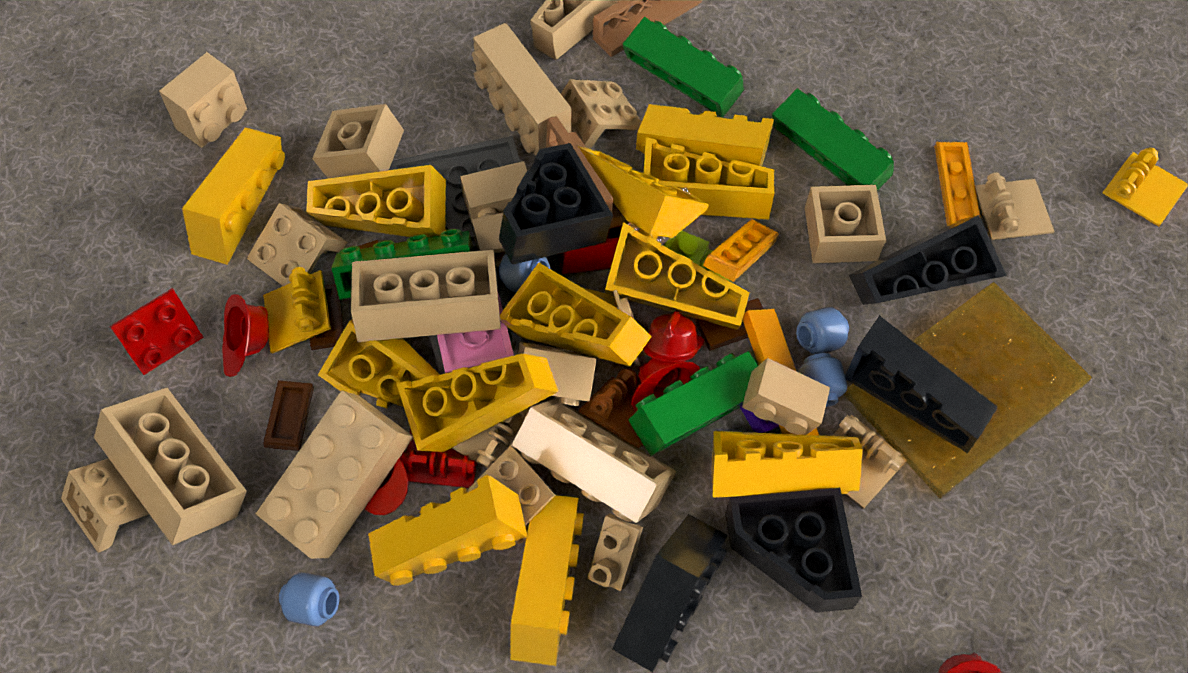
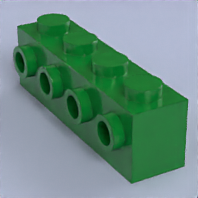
[622,17,744,118]
[772,88,894,191]
[331,229,474,299]
[628,351,758,456]

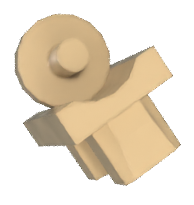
[588,513,643,591]

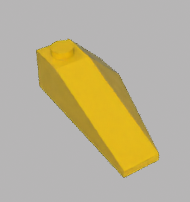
[578,146,709,240]
[318,319,440,409]

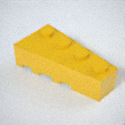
[636,104,774,166]
[182,127,285,265]
[643,137,774,220]
[306,165,446,237]
[605,222,750,330]
[397,353,559,452]
[368,474,527,586]
[510,495,584,666]

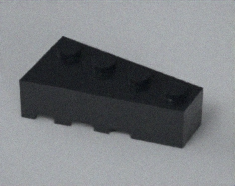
[849,215,1007,305]
[845,315,998,454]

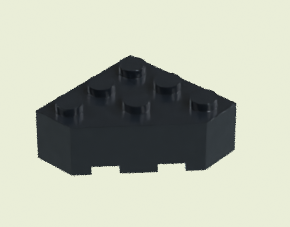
[499,143,613,265]
[725,487,862,613]
[612,514,728,673]

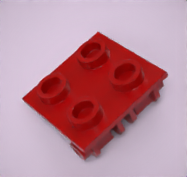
[110,288,204,375]
[401,428,477,488]

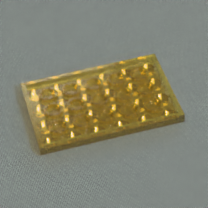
[843,282,1092,499]

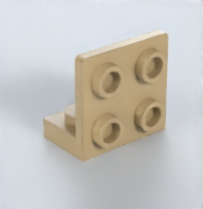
[561,79,642,149]
[248,203,347,286]
[61,458,149,553]

